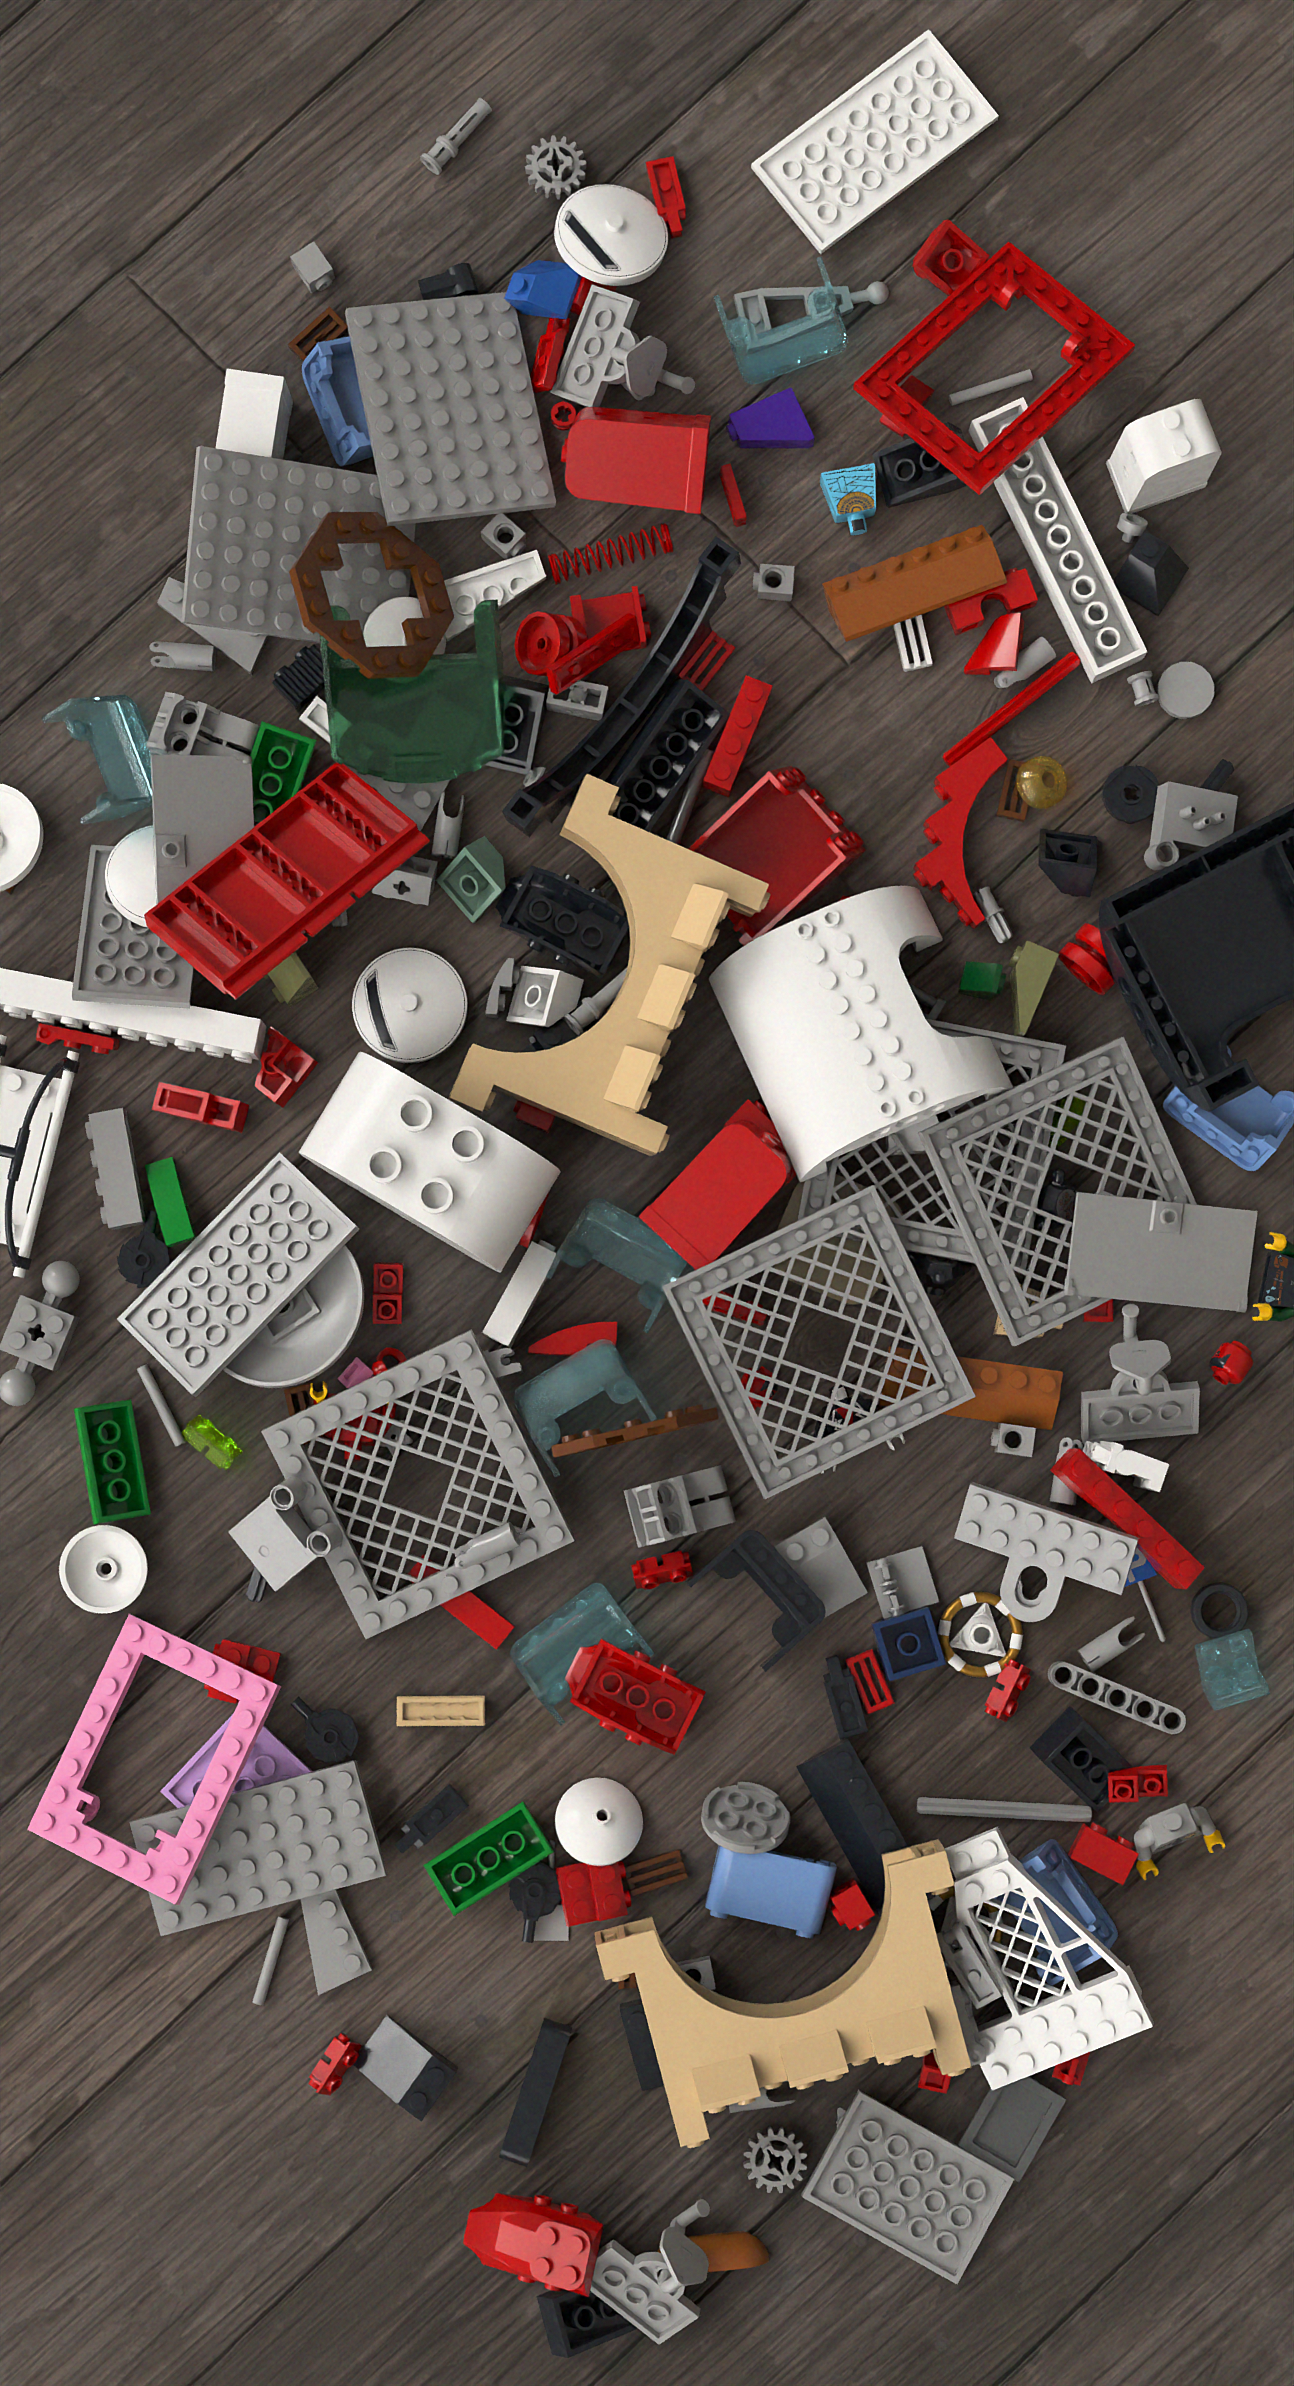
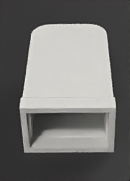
[216,369,293,460]
[1106,399,1222,514]

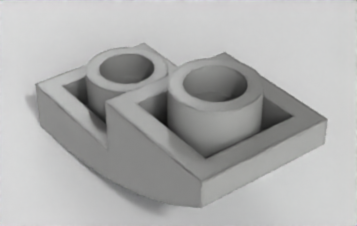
[486,958,520,1018]

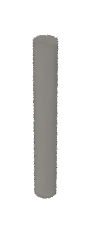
[949,369,1033,406]
[137,1364,186,1447]
[252,1916,289,2006]

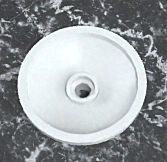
[363,596,446,683]
[59,1525,148,1613]
[555,1778,643,1866]

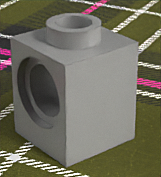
[290,241,335,293]
[481,513,526,560]
[752,564,795,601]
[991,1423,1036,1457]
[676,1956,716,1990]

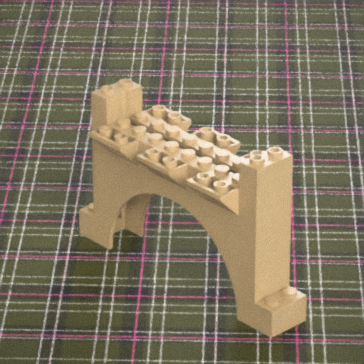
[448,774,770,1156]
[595,1839,971,2148]

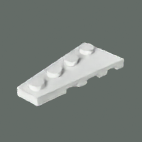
[444,550,546,642]

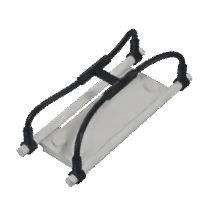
[0,1035,80,1278]

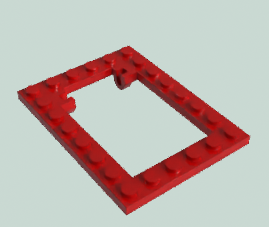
[853,242,1135,495]

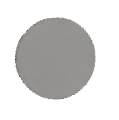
[701,1782,790,1854]

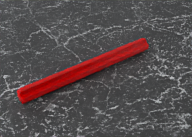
[942,652,1081,767]

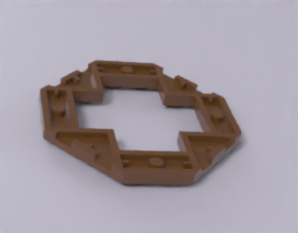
[289,512,454,679]
[551,1404,719,1458]

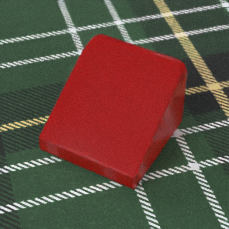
[918,2052,952,2094]

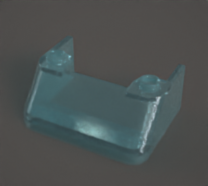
[714,257,848,384]
[42,695,154,824]
[546,1198,687,1333]
[513,1339,657,1478]
[510,1583,654,1725]

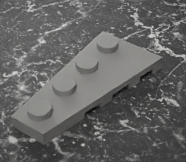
[157,577,269,675]
[301,1889,373,1995]

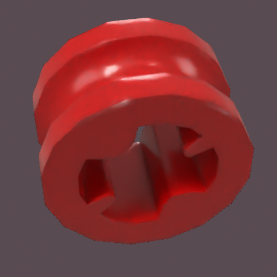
[551,402,576,431]

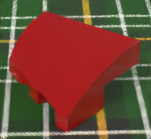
[964,613,1024,675]
[255,1026,318,1108]

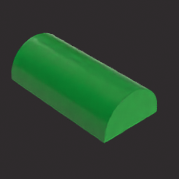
[250,721,317,827]
[74,1399,151,1525]
[423,1801,555,1916]

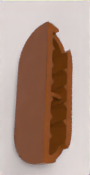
[657,2231,770,2272]

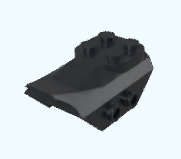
[495,865,629,979]

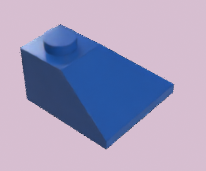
[504,260,582,319]

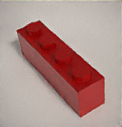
[703,675,773,797]

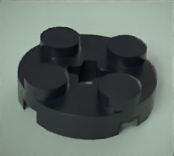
[1101,765,1159,824]

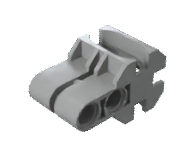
[146,692,260,756]
[624,1465,736,1548]

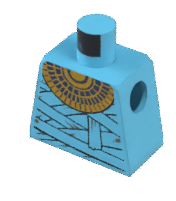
[820,463,876,535]

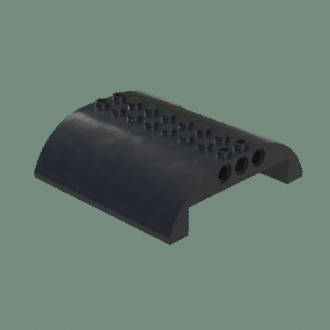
[1099,802,1294,1112]

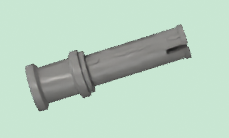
[420,98,492,175]
[563,968,627,1036]

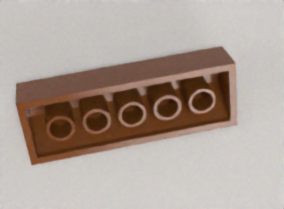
[822,525,1007,642]
[879,1346,1063,1430]

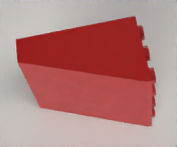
[688,766,867,946]

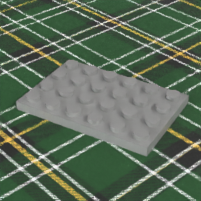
[72,845,194,1009]
[801,2089,1014,2284]

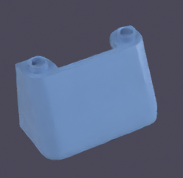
[302,336,373,466]
[1163,1045,1294,1171]
[994,1839,1118,1986]
[705,1845,837,1939]

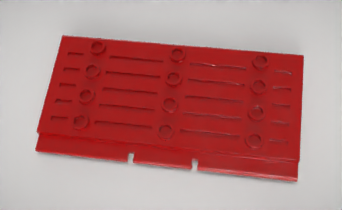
[144,760,430,999]

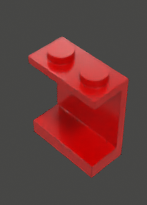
[569,586,651,652]

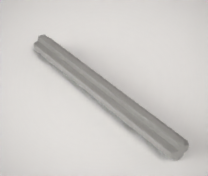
[917,1797,1092,1822]

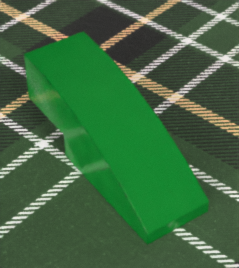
[145,1157,197,1247]

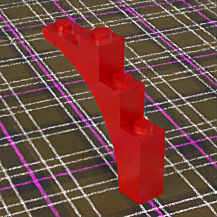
[913,737,1008,930]

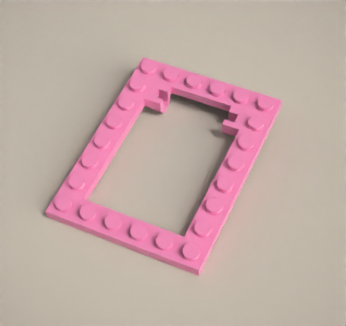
[27,1614,281,1905]

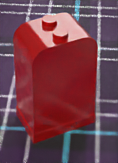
[561,407,711,514]
[638,1120,793,1270]

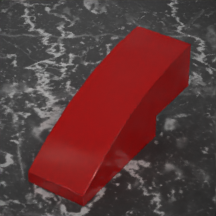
[152,1082,250,1133]
[528,1322,617,1356]

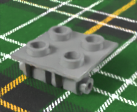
[867,1546,939,1619]

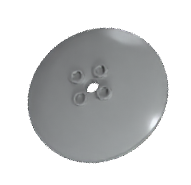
[223,1245,364,1388]

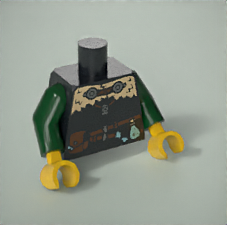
[1252,1232,1294,1322]

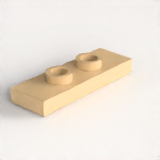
[397,1695,485,1726]

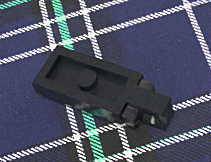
[520,1001,596,1053]
[823,1655,868,1740]
[395,1783,469,1853]

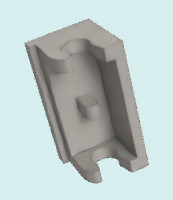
[483,1348,524,1380]

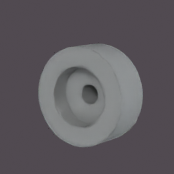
[1117,513,1148,543]

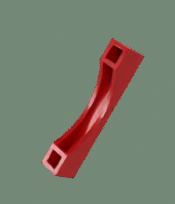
[1050,1448,1205,1589]

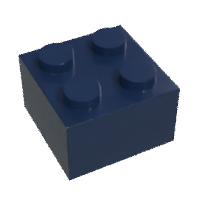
[870,1607,946,1681]

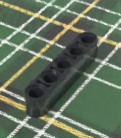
[499,2018,572,2167]

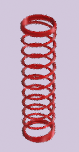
[548,522,673,585]

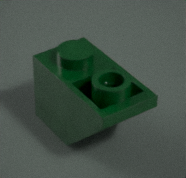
[958,961,1006,1001]

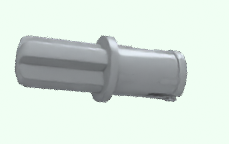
[973,886,1013,943]

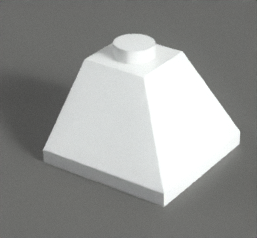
[506,966,584,1027]

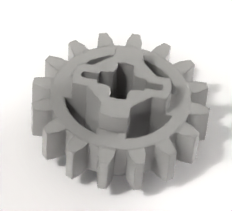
[525,135,586,200]
[743,2126,807,2193]

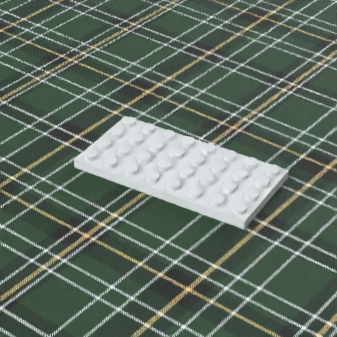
[751,29,999,254]

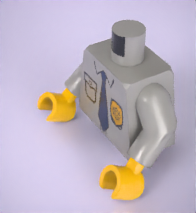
[1134,1803,1225,1880]

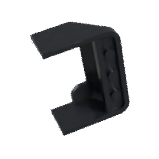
[686,1530,826,1672]

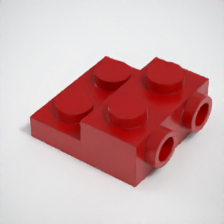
[204,1638,281,1704]
[555,1860,631,1927]

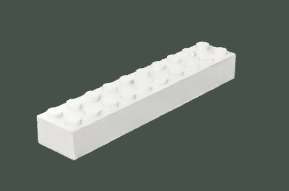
[969,397,1147,683]
[0,968,267,1063]

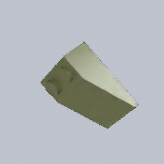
[1008,941,1059,1037]
[263,952,319,1007]

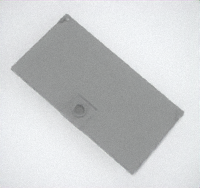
[150,755,254,947]
[1064,1192,1258,1313]

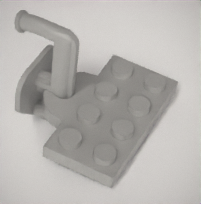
[550,285,695,407]
[1081,1303,1200,1444]
[590,2199,710,2344]

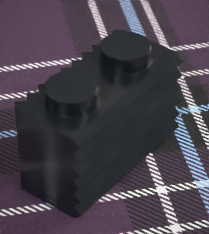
[272,644,339,712]

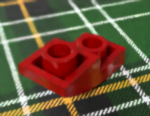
[373,1263,403,1324]
[1108,1765,1168,1802]

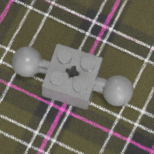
[0,1261,80,1406]

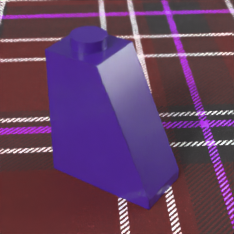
[726,387,815,448]

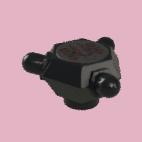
[1037,1168,1076,1231]
[907,1251,972,1296]

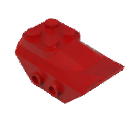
[565,1639,706,1755]
[463,2193,603,2297]

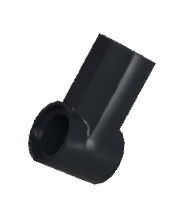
[418,263,478,300]

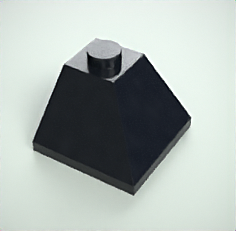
[1113,531,1189,616]
[1038,828,1097,897]

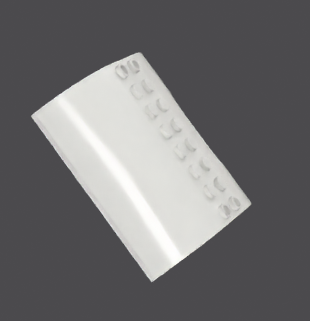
[709,886,1013,1183]

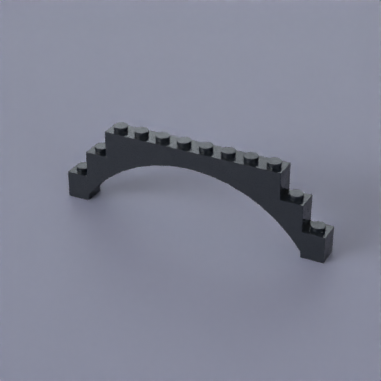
[502,536,741,837]

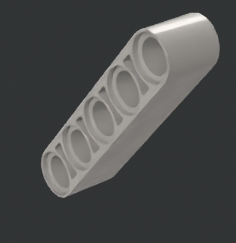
[1047,1661,1186,1734]

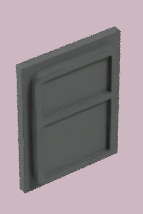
[957,2076,1066,2182]

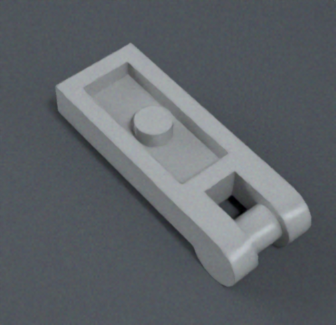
[937,1921,1004,2009]

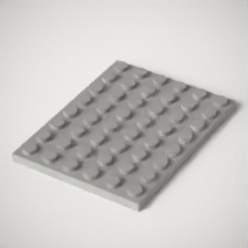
[345,292,556,526]
[181,446,416,644]

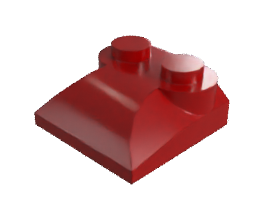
[912,219,990,296]

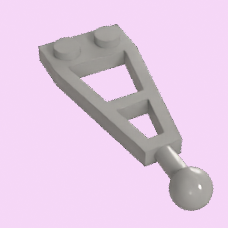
[734,281,889,352]

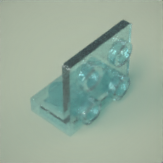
[1195,1629,1270,1711]

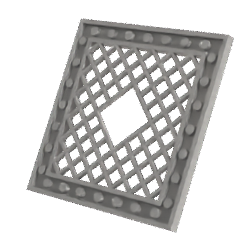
[797,1019,1066,1272]
[918,1037,1197,1346]
[662,1185,976,1499]
[261,1329,575,1639]

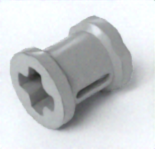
[1127,671,1160,707]

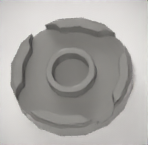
[1157,662,1214,719]

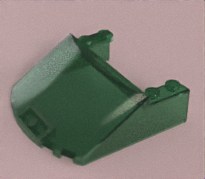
[320,599,504,784]

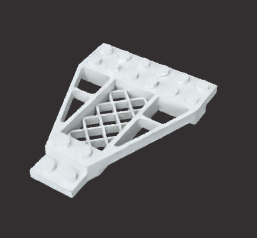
[945,1827,1154,2090]

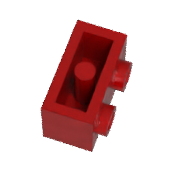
[1068,1822,1139,1885]
[830,1878,875,1931]

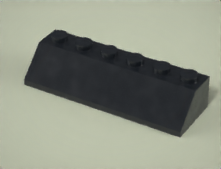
[605,679,730,832]
[796,1738,936,1917]

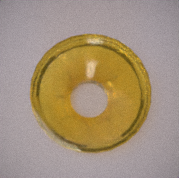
[1016,756,1068,809]

